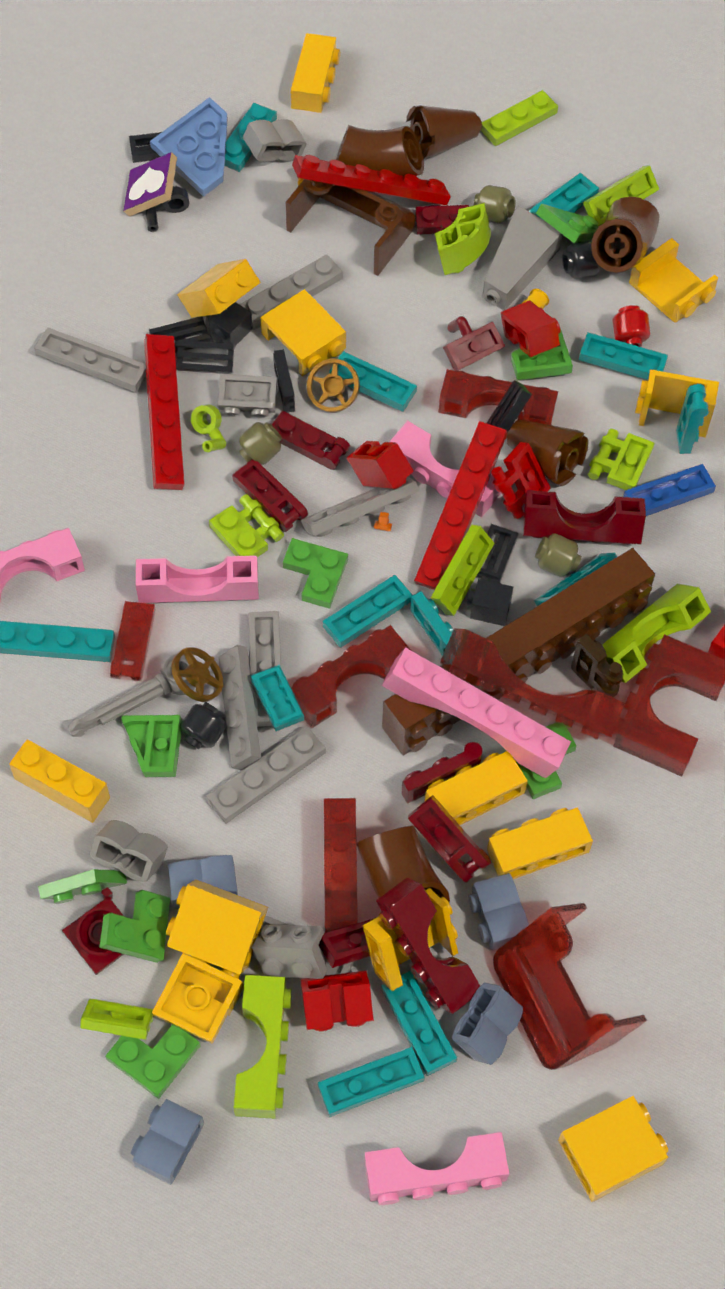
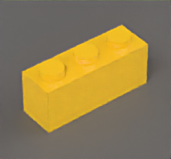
[291,33,340,113]
[9,739,110,823]
[425,751,528,825]
[487,807,593,879]

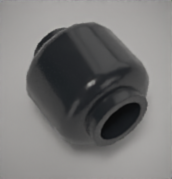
[562,241,600,279]
[180,702,227,750]

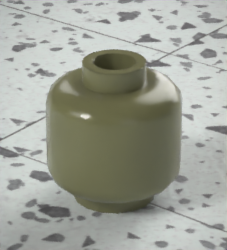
[474,185,516,223]
[239,422,282,465]
[535,533,582,577]

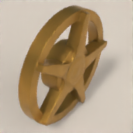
[307,359,360,412]
[171,647,224,702]

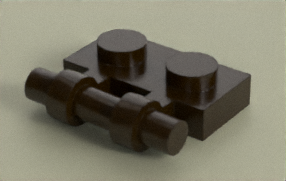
[571,634,624,701]

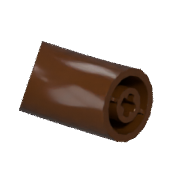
[336,125,424,176]
[591,196,660,273]
[356,825,450,902]

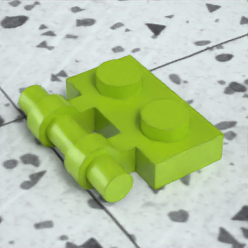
[588,429,655,490]
[209,494,284,557]

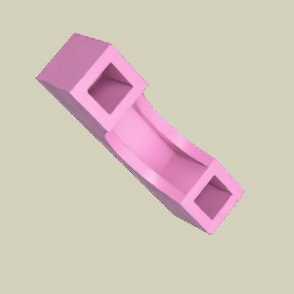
[390,421,501,518]
[0,528,85,602]
[136,556,259,603]
[364,1132,509,1205]

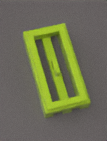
[80,999,154,1040]

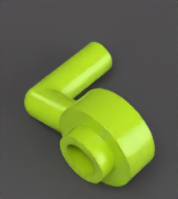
[191,404,226,452]

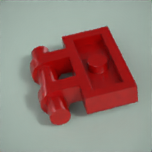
[491,442,551,519]

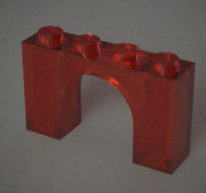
[612,634,725,777]

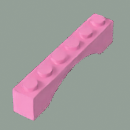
[382,647,571,779]

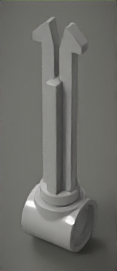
[68,655,195,737]

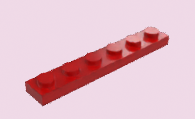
[292,155,451,206]
[144,334,185,490]
[414,421,507,590]

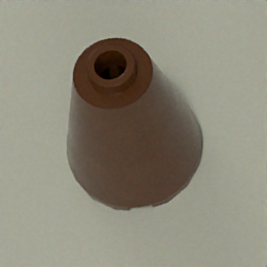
[406,105,482,160]
[506,419,588,486]

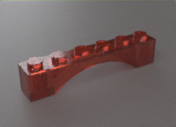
[440,628,625,740]

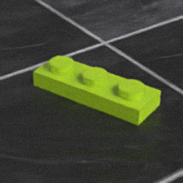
[481,90,558,147]
[583,165,660,227]
[431,525,495,616]

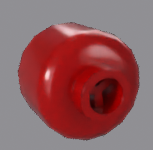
[613,305,650,347]

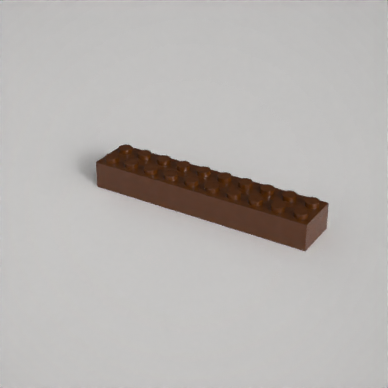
[382,548,655,756]

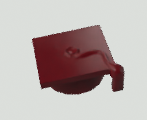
[62,887,125,975]

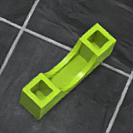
[602,583,711,683]
[233,975,292,1119]

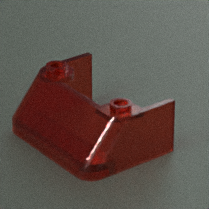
[493,903,647,1070]

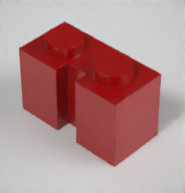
[500,300,561,357]
[346,441,414,489]
[300,971,374,1031]

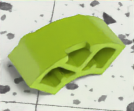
[435,203,491,275]

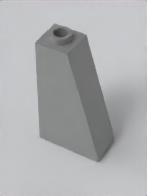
[482,206,563,310]

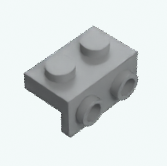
[217,374,277,417]
[252,924,327,979]

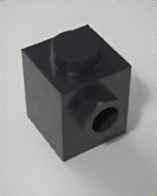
[208,302,253,346]
[466,579,514,626]

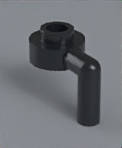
[146,186,189,232]

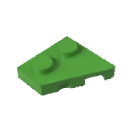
[536,204,599,243]
[511,328,573,380]
[121,715,183,777]
[38,869,127,904]

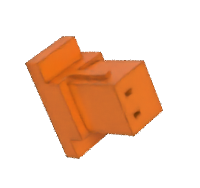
[374,512,392,532]

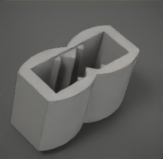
[243,119,307,162]
[90,820,168,882]

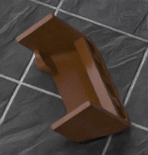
[286,179,415,276]

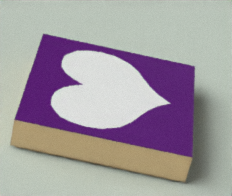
[123,152,177,217]

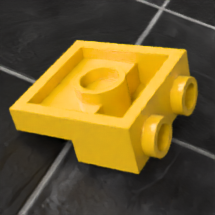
[152,953,244,1044]

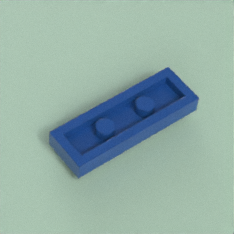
[623,464,716,516]

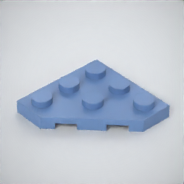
[150,97,228,197]

